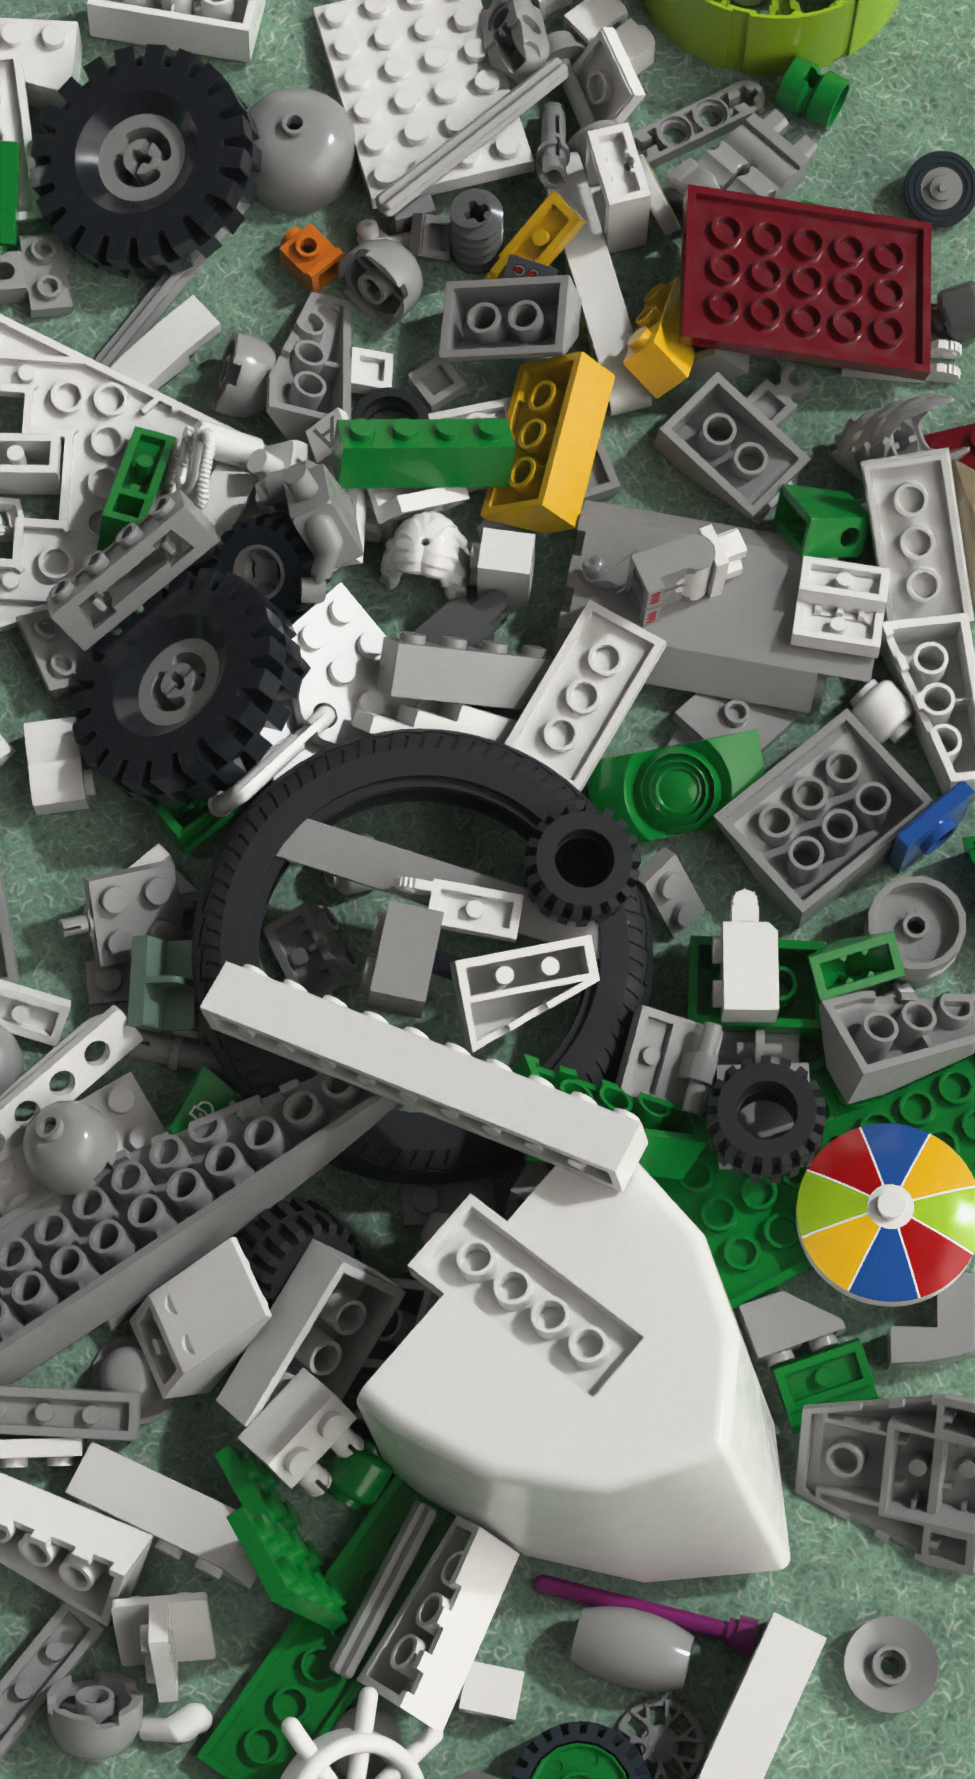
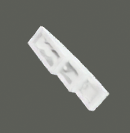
[110,295,222,391]
[352,702,518,743]

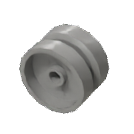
[862,876,966,987]

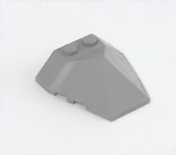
[795,1394,975,1576]

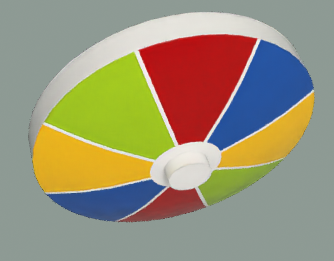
[796,1123,975,1307]

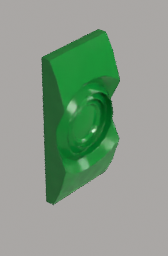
[587,729,765,843]

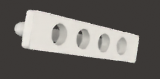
[0,1005,143,1163]

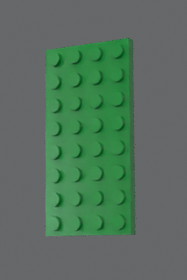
[651,990,975,1313]

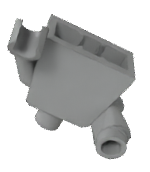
[255,460,364,603]

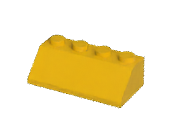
[480,351,615,534]

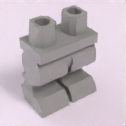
[696,108,817,199]

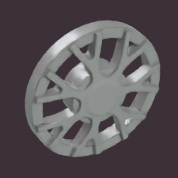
[617,1699,704,1779]

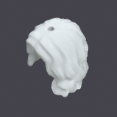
[379,511,471,600]

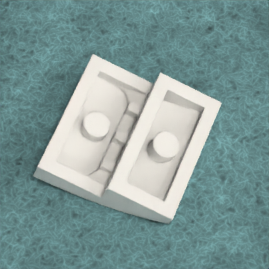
[790,556,891,658]

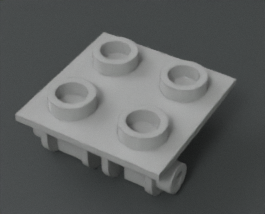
[16,610,104,701]

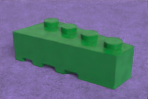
[513,1054,707,1180]

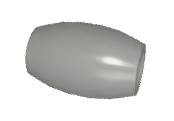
[570,1606,695,1692]

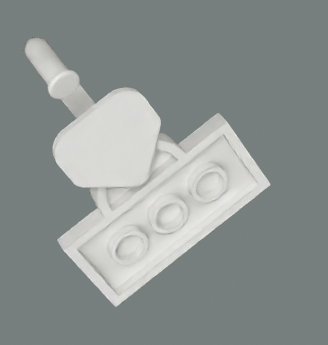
[208,582,442,817]

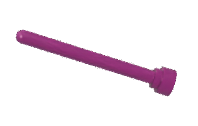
[534,1574,759,1657]

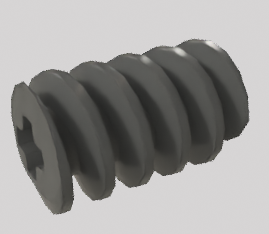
[450,188,504,275]

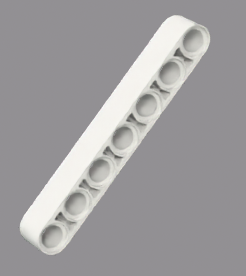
[535,151,652,416]

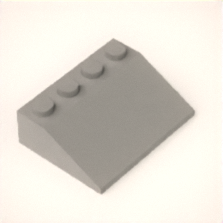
[713,708,934,929]

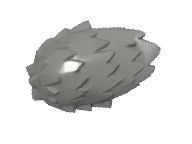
[831,393,970,484]

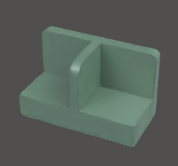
[127,935,199,1032]

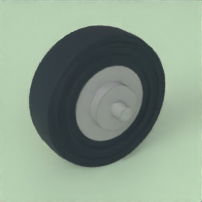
[903,151,975,228]

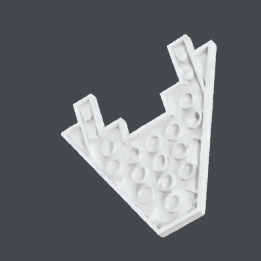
[0,314,268,632]

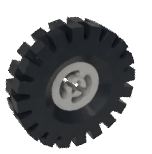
[30,44,262,279]
[71,568,302,808]

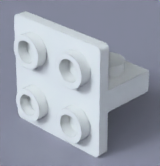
[111,1592,216,1703]

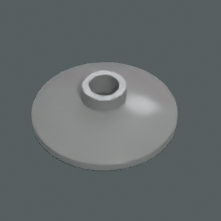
[843,1616,939,1714]

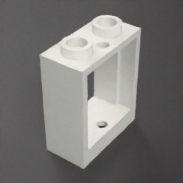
[585,122,651,254]

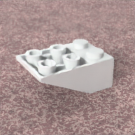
[129,1237,272,1399]

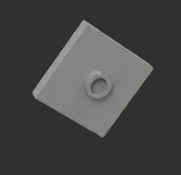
[672,693,796,753]

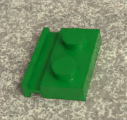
[770,1338,880,1434]

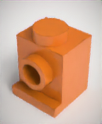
[279,223,344,293]

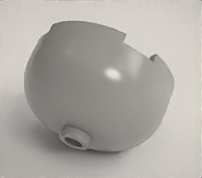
[247,87,359,215]

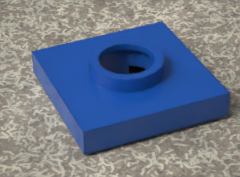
[888,781,974,874]

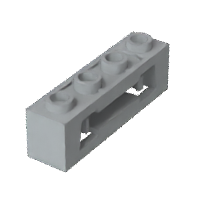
[46,488,219,651]

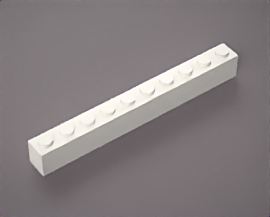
[200,961,648,1192]

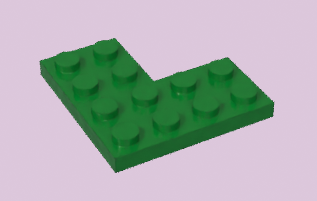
[215,1444,349,1631]

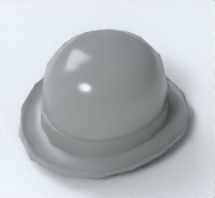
[90,1334,173,1426]

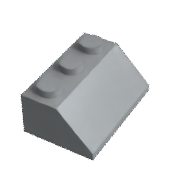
[439,275,582,362]

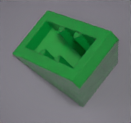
[807,931,906,1001]

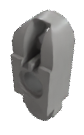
[481,0,550,84]

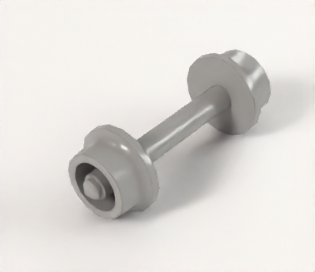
[547,30,618,166]

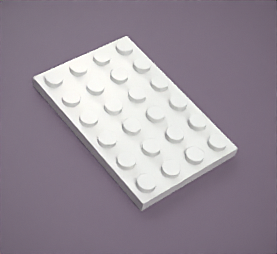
[313,0,535,209]

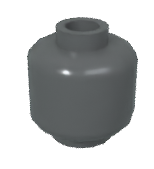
[931,281,975,342]

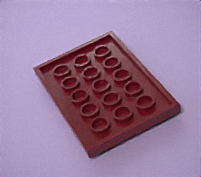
[678,184,932,381]

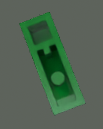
[97,426,177,551]

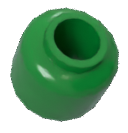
[325,1436,393,1510]

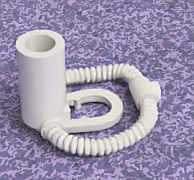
[165,420,264,512]

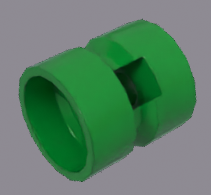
[775,56,851,130]

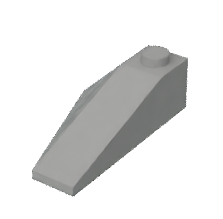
[266,291,351,444]
[819,990,975,1105]

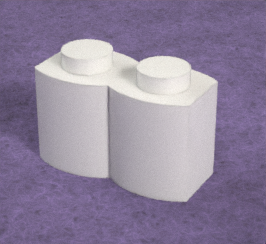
[24,716,96,815]

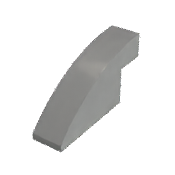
[886,1273,975,1370]

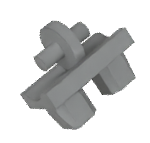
[717,1029,800,1065]

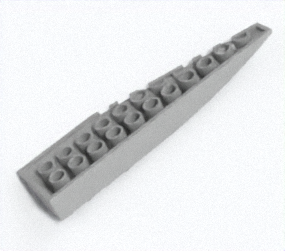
[0,1073,399,1385]

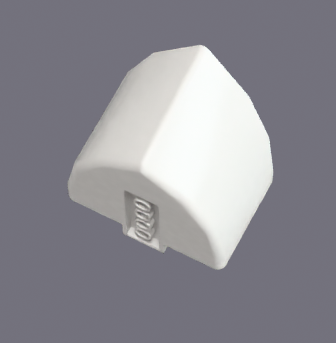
[357,1162,790,1583]

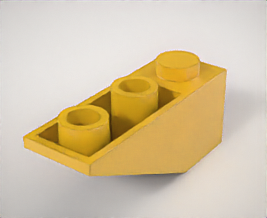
[623,276,696,399]

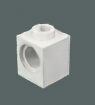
[457,1661,525,1723]

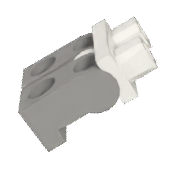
[625,524,747,627]

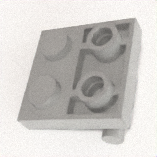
[615,1005,724,1119]

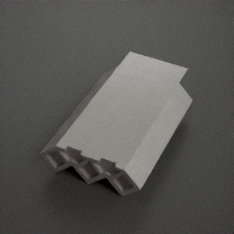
[553,500,874,713]

